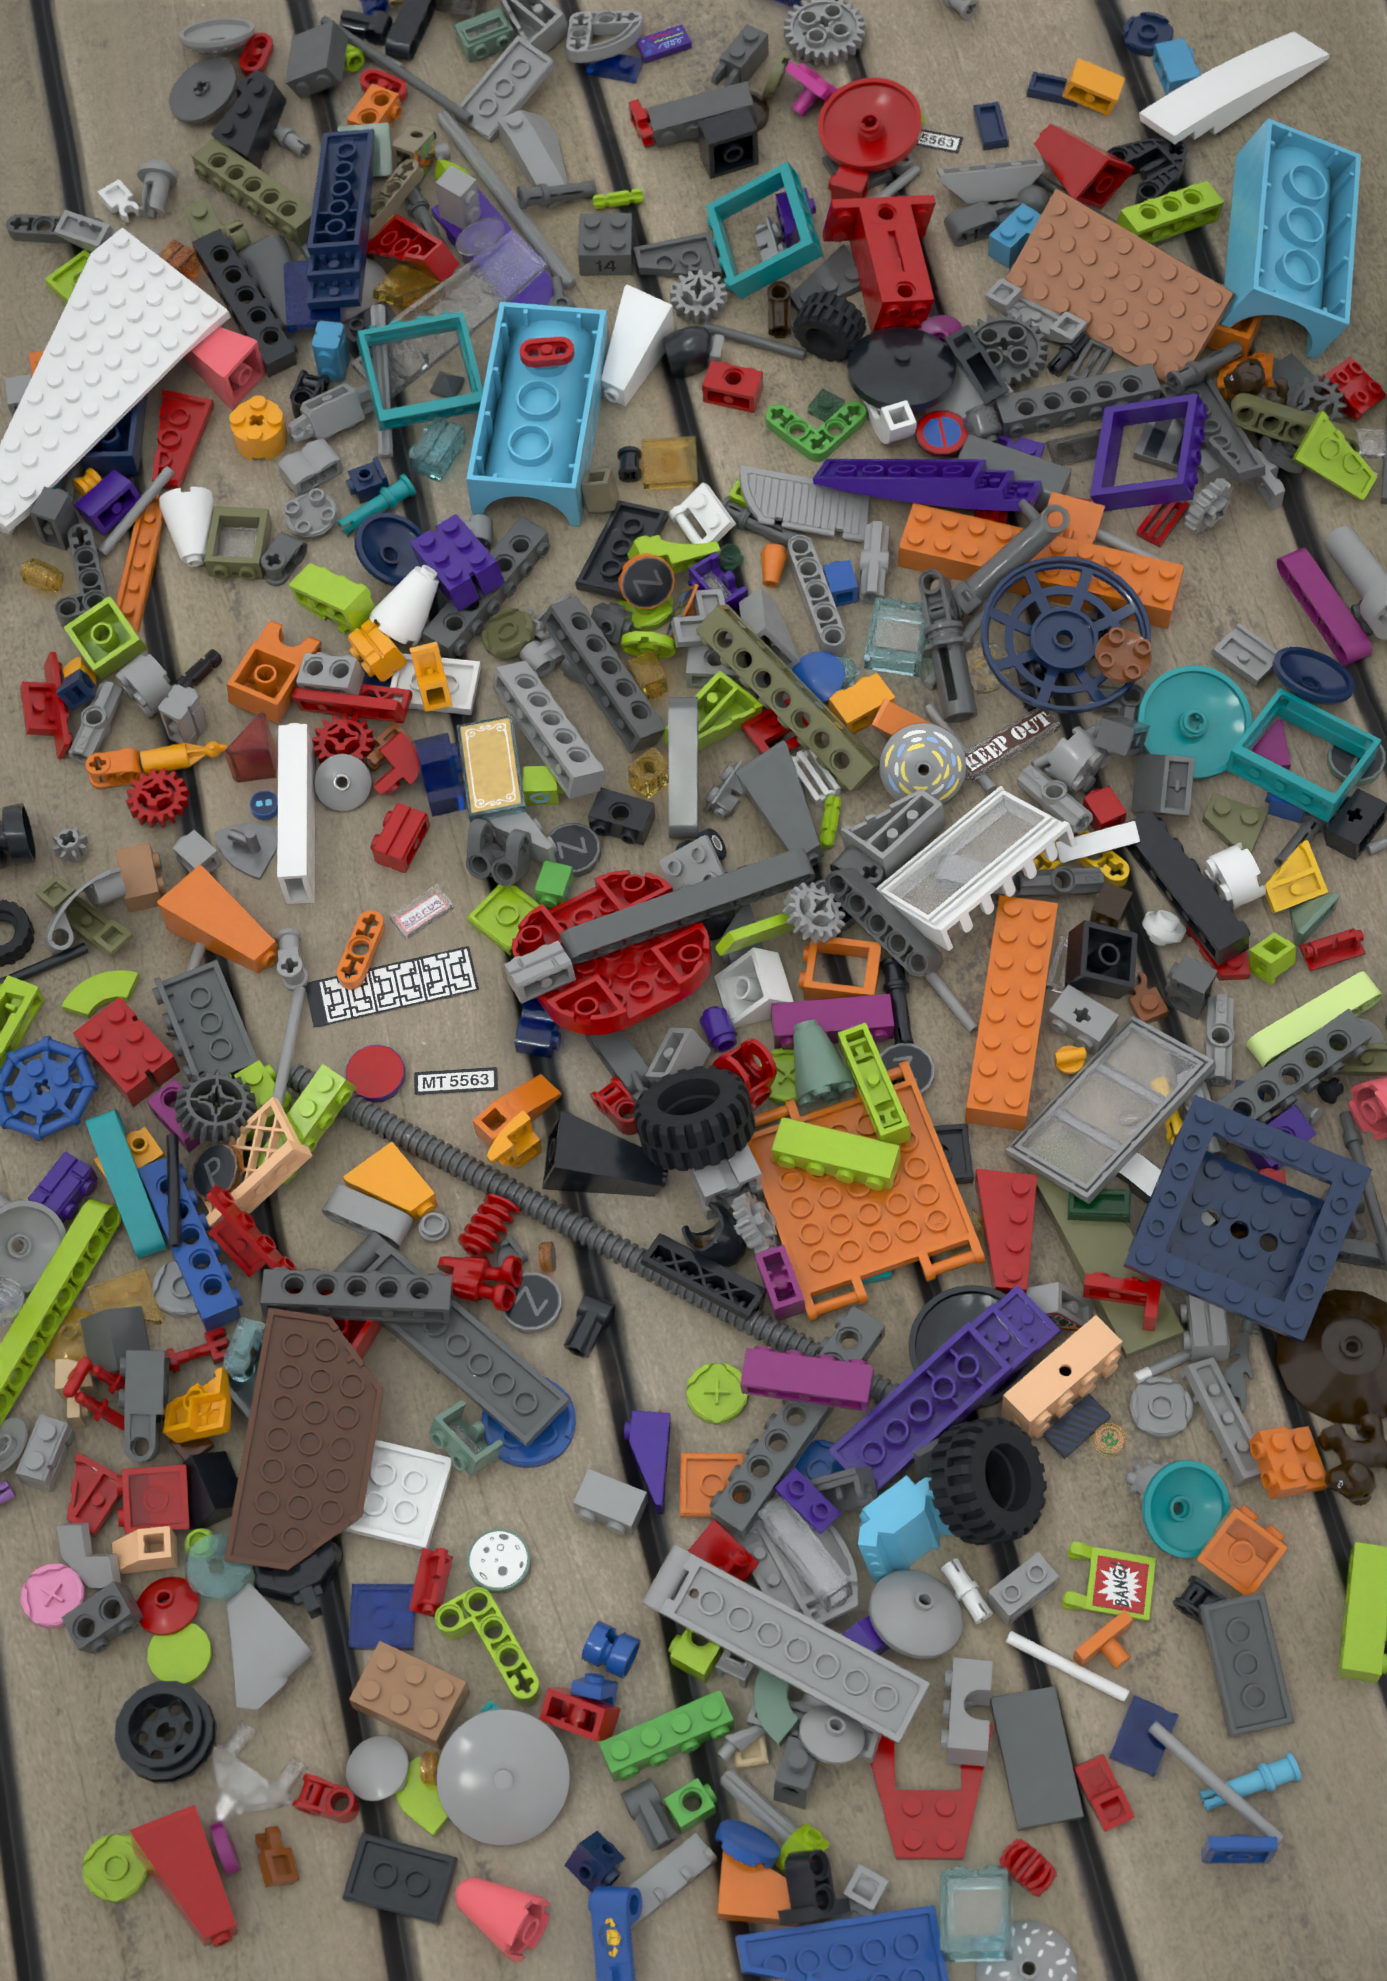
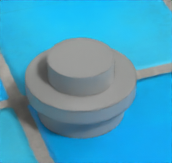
[419,1212,449,1242]

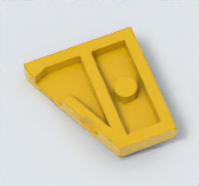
[1264,840,1328,914]

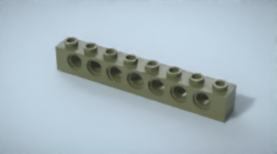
[696,605,880,791]

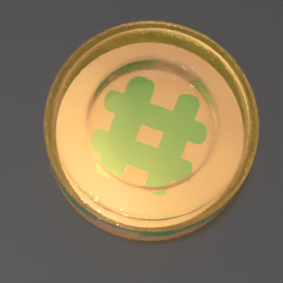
[1093,1423,1126,1457]

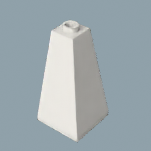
[601,285,674,407]

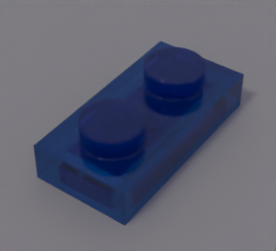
[587,54,643,84]

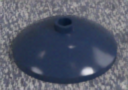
[354,512,424,587]
[1272,647,1355,705]

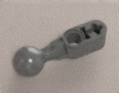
[944,185,1049,247]

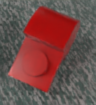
[372,731,420,795]

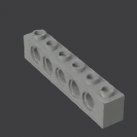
[492,660,605,799]

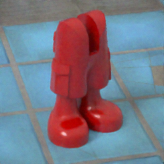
[437,1255,523,1311]

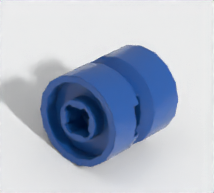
[581,1621,641,1679]

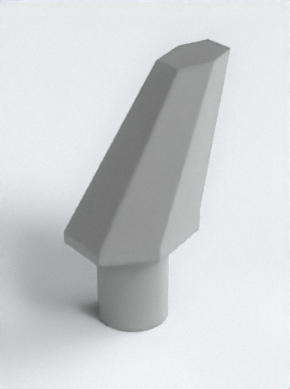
[717,1725,766,1762]

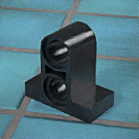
[778,1849,851,1925]

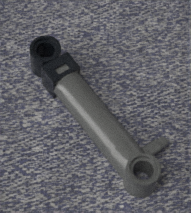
[952,499,1071,622]

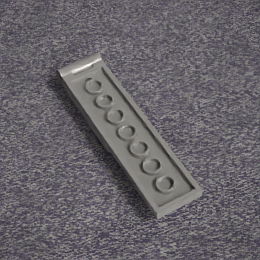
[642,1545,931,1744]

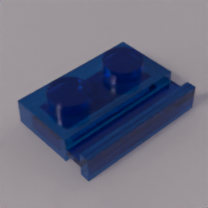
[1109,1695,1179,1778]

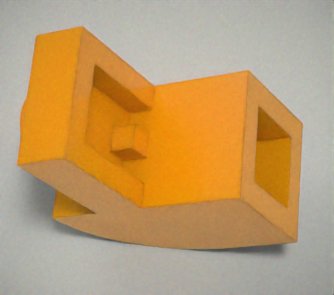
[409,642,453,712]

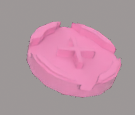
[21,1563,86,1628]

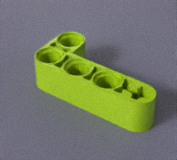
[435,1587,541,1707]

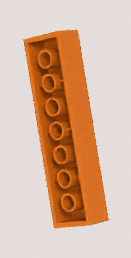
[965,895,1058,1131]

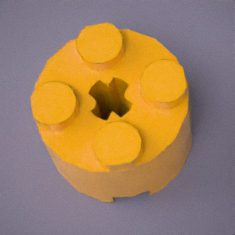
[229,396,287,461]

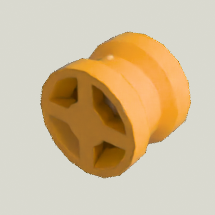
[72,468,102,497]

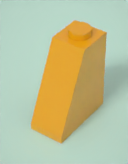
[343,1141,438,1223]

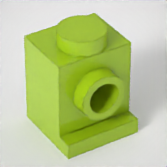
[1249,932,1296,985]

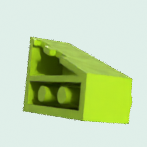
[288,563,380,635]
[662,670,763,752]

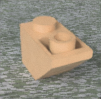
[112,1526,178,1574]

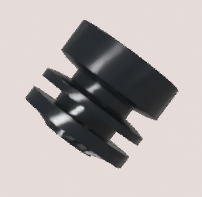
[0,803,36,869]

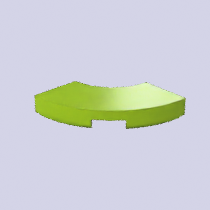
[61,970,140,1019]

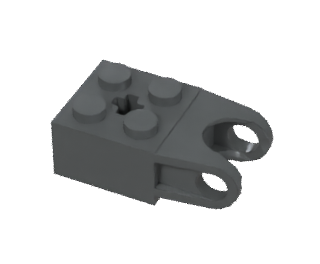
[119,1350,170,1462]

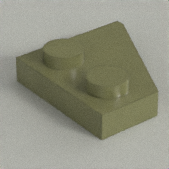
[1202,793,1268,854]

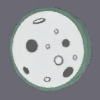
[467,1528,531,1593]

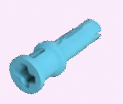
[1199,1752,1302,1812]

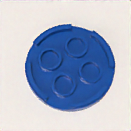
[482,1377,576,1468]

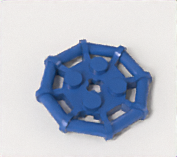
[0,1036,98,1141]

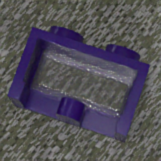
[688,552,748,611]

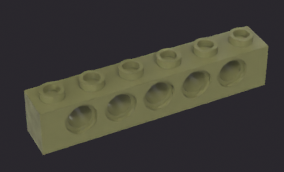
[192,138,313,246]

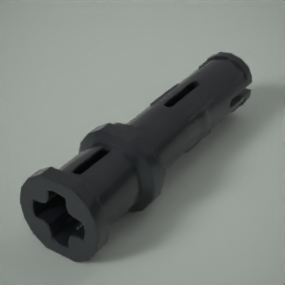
[880,957,914,1045]

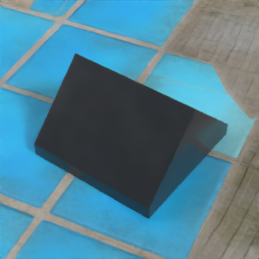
[181,1451,238,1531]

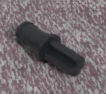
[1047,330,1090,377]

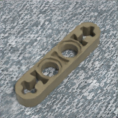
[368,159,424,241]

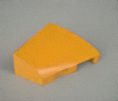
[487,1110,543,1169]
[163,1367,231,1444]

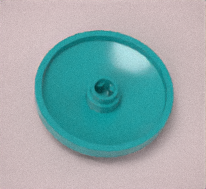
[1137,665,1252,780]

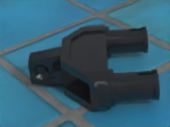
[251,1540,342,1619]

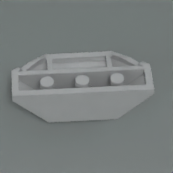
[937,157,1045,205]

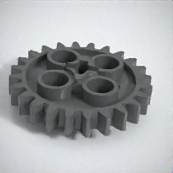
[970,312,1048,389]

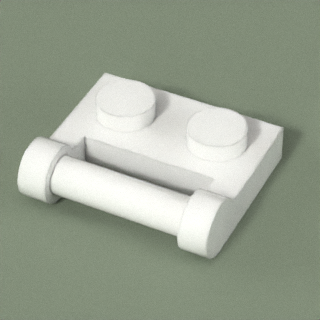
[669,482,736,544]

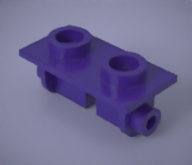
[774,1468,841,1535]

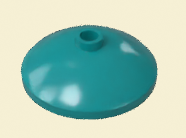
[1142,1460,1231,1558]

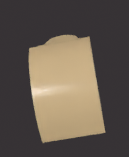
[55,1359,99,1428]

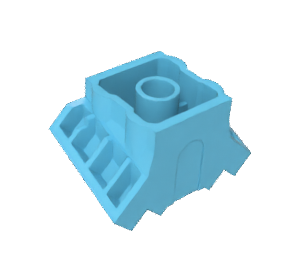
[858,1475,955,1583]

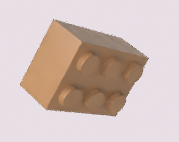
[349,1641,470,1750]

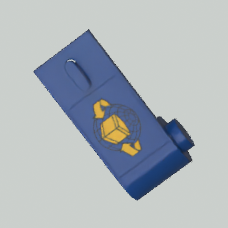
[588,1885,642,1981]

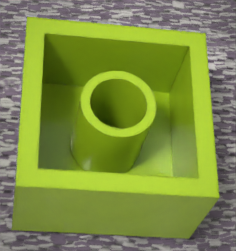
[64,596,148,680]

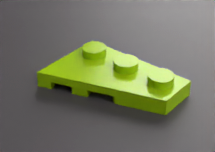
[1292,410,1378,501]

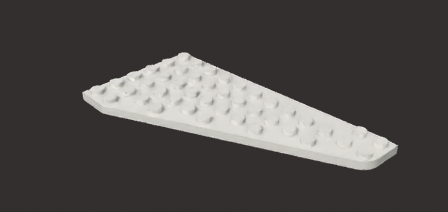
[0,228,230,533]

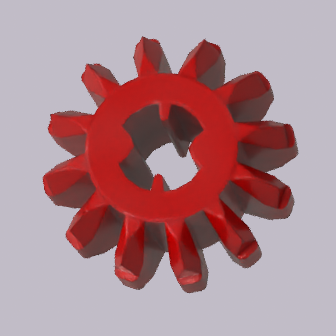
[999,1838,1057,1896]

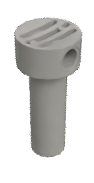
[1325,526,1387,640]

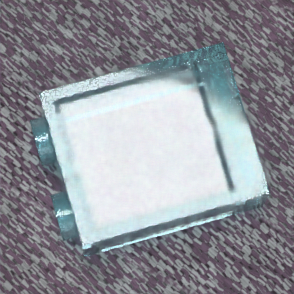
[864,597,927,677]
[940,1865,1013,1962]

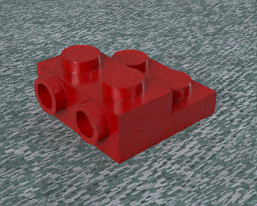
[116,1464,190,1534]

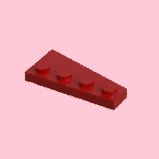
[152,389,214,490]

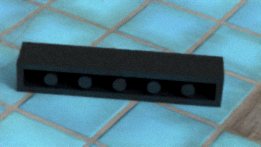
[1125,810,1251,966]

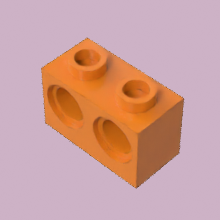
[346,83,402,127]

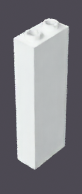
[277,723,315,904]

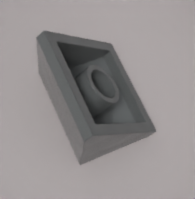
[80,1306,150,1380]

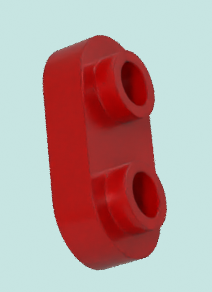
[239,33,274,77]
[360,69,408,103]
[519,337,575,368]

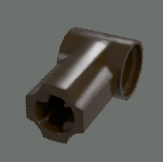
[767,281,792,339]

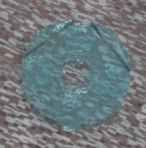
[185,1534,251,1599]

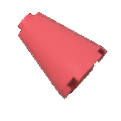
[1348,1076,1387,1140]
[455,1877,551,1962]

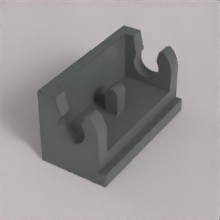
[808,1467,878,1512]

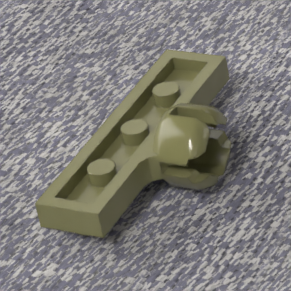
[183,197,251,283]

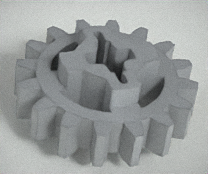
[670,270,727,324]
[1184,478,1234,535]
[783,882,845,944]
[731,1192,780,1254]

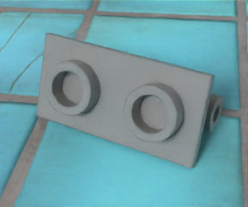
[754,215,787,261]
[703,759,744,819]

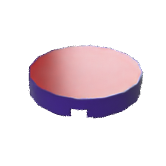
[346,1045,405,1103]

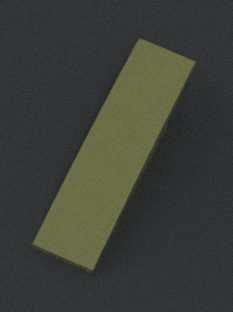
[1024,1132,1184,1359]

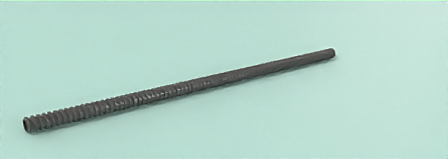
[287,1063,969,1424]

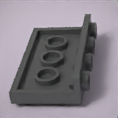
[152,960,258,1082]

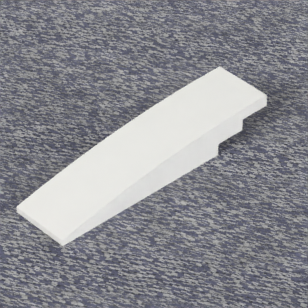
[1139,32,1330,144]

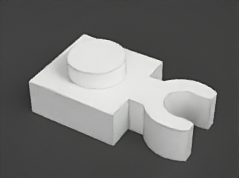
[98,179,141,223]

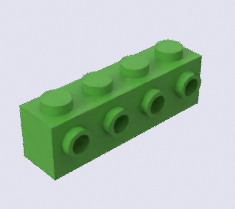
[599,1690,734,1782]

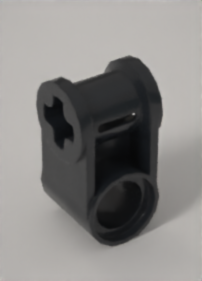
[290,370,330,419]
[1173,1576,1228,1625]

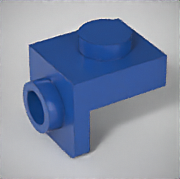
[571,1673,618,1706]

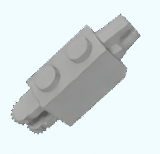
[287,383,374,442]

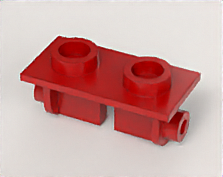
[1299,928,1366,971]
[409,1548,453,1618]

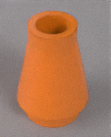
[761,544,788,588]

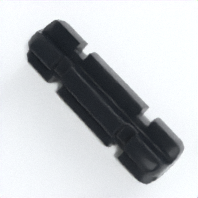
[175,649,222,688]

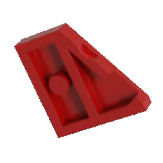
[67,1452,123,1537]

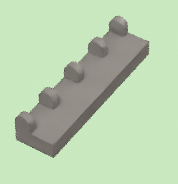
[1180,1357,1261,1487]
[590,1833,717,1931]

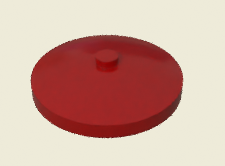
[818,78,922,172]

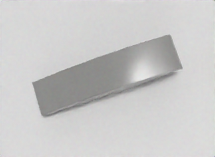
[54,210,164,259]

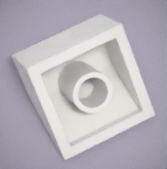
[714,947,794,1028]

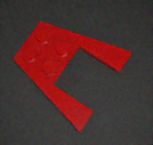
[870,1724,993,1860]

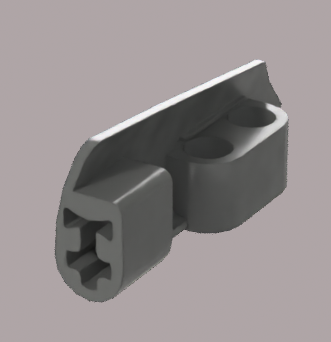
[238,234,320,331]

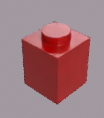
[828,165,869,200]
[1083,786,1127,831]

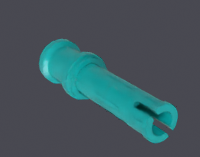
[337,474,417,536]

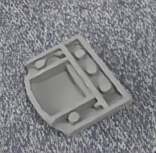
[731,1505,859,1625]

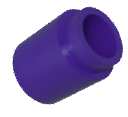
[699,1006,737,1052]

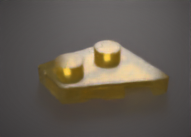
[373,264,443,306]
[86,1267,163,1325]

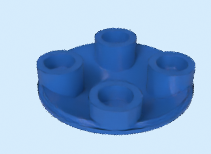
[792,651,845,705]

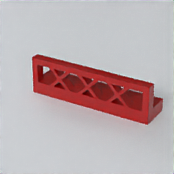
[292,684,413,724]

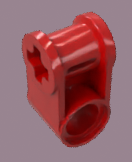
[590,1076,638,1135]
[292,1773,360,1823]

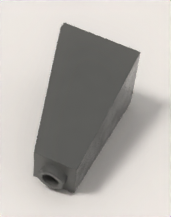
[735,740,824,867]

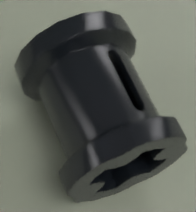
[617,446,642,482]

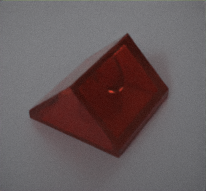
[224,711,277,783]

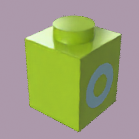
[523,766,565,805]

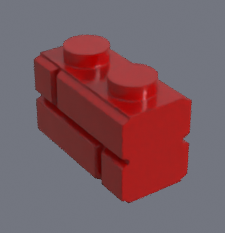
[370,803,430,873]

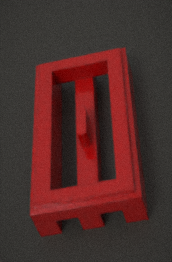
[1136,501,1189,547]

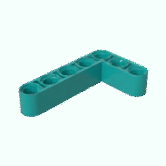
[85,1109,168,1260]

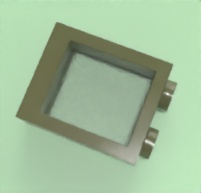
[205,506,272,580]

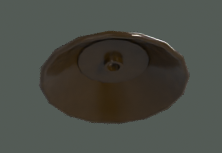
[1277,1289,1387,1425]

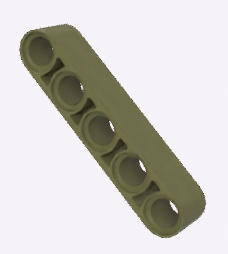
[1231,393,1360,453]

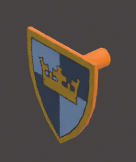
[666,584,699,638]

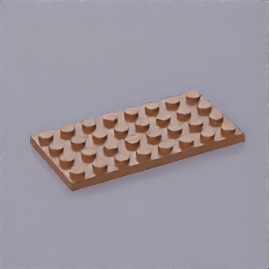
[1006,189,1236,383]

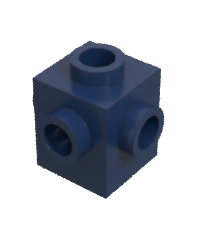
[564,1830,626,1892]

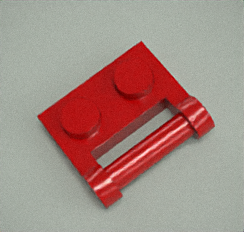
[741,698,809,755]

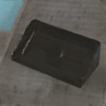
[1046,429,1101,466]

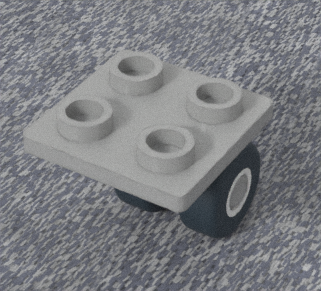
[660,828,726,891]

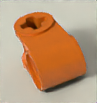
[85,748,142,789]

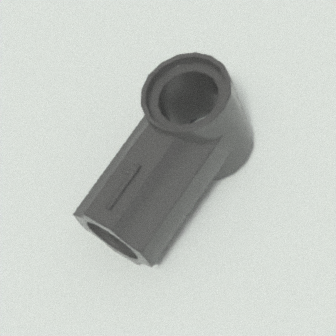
[621,1778,677,1852]

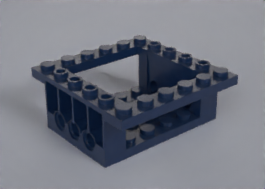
[1123,1095,1372,1343]

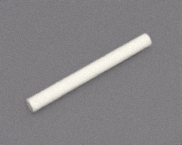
[1005,1631,1130,1702]

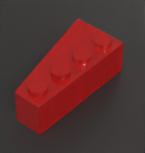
[974,1169,1037,1295]

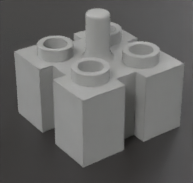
[691,1144,763,1221]

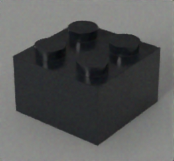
[698,107,759,179]
[1065,920,1138,999]

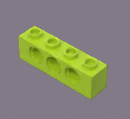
[1117,181,1224,244]

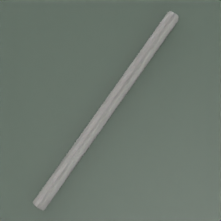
[437,110,576,290]

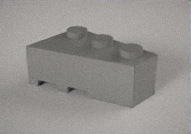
[499,0,568,54]
[841,789,946,879]

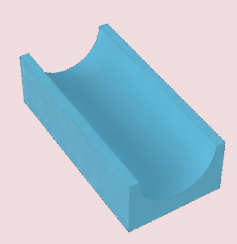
[1221,118,1361,360]
[466,302,610,526]

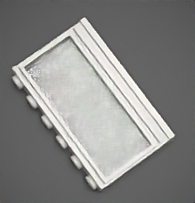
[876,786,1077,951]

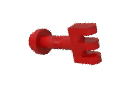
[166,1327,234,1373]

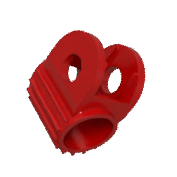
[711,1038,777,1111]

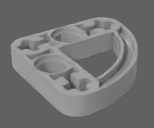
[566,10,643,63]

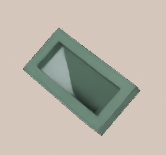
[1290,893,1340,948]

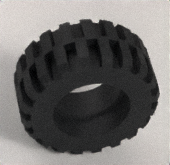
[633,1066,755,1171]
[928,1417,1047,1546]

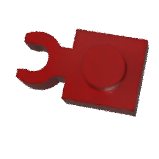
[629,99,654,147]

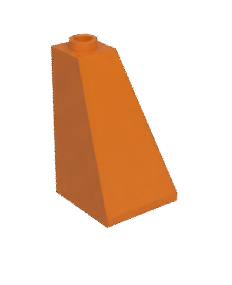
[157,865,278,974]

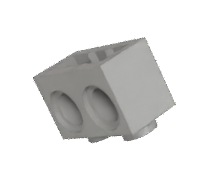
[296,652,365,695]
[987,1552,1059,1627]

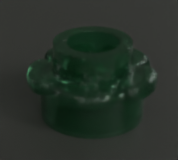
[719,544,744,570]

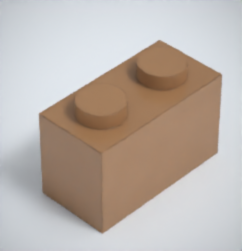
[115,842,167,913]

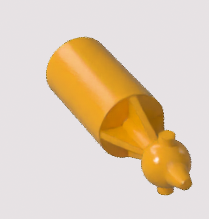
[140,741,227,776]

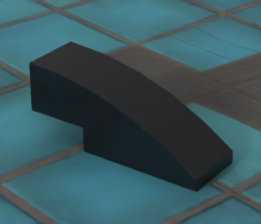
[945,325,1010,405]

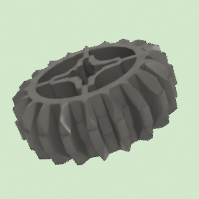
[174,1069,257,1146]

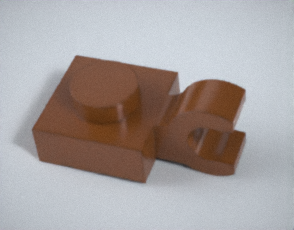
[366,721,415,772]
[255,1826,300,1887]

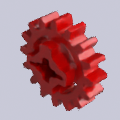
[312,713,375,764]
[126,768,189,828]

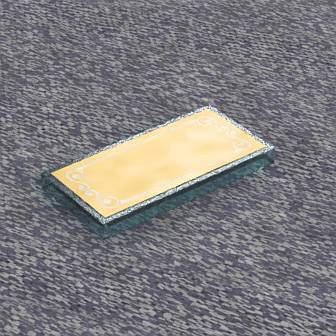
[456,715,527,823]

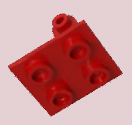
[1321,356,1387,421]
[687,1519,760,1582]

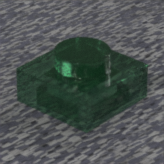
[808,388,845,422]

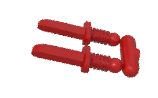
[63,1357,125,1431]

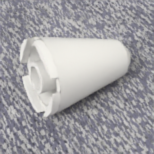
[159,487,214,567]
[369,565,439,646]

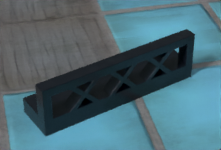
[640,1233,767,1321]

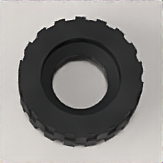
[0,899,35,967]

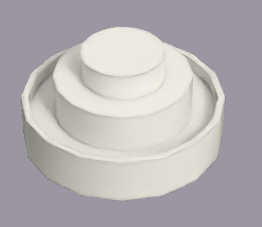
[1142,910,1186,946]

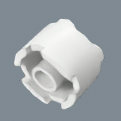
[1203,842,1266,910]

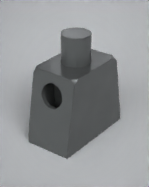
[773,1736,820,1810]

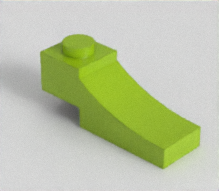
[627,535,721,574]

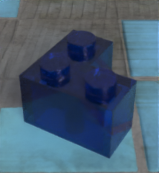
[414,733,469,817]

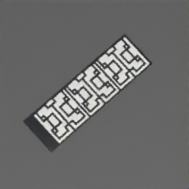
[305,946,479,1028]

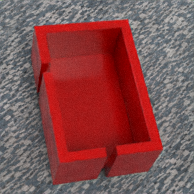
[73,997,180,1107]

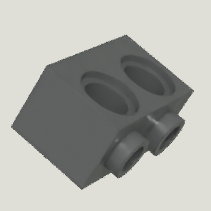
[1164,954,1217,1020]
[61,1581,144,1654]

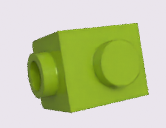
[775,1823,830,1873]

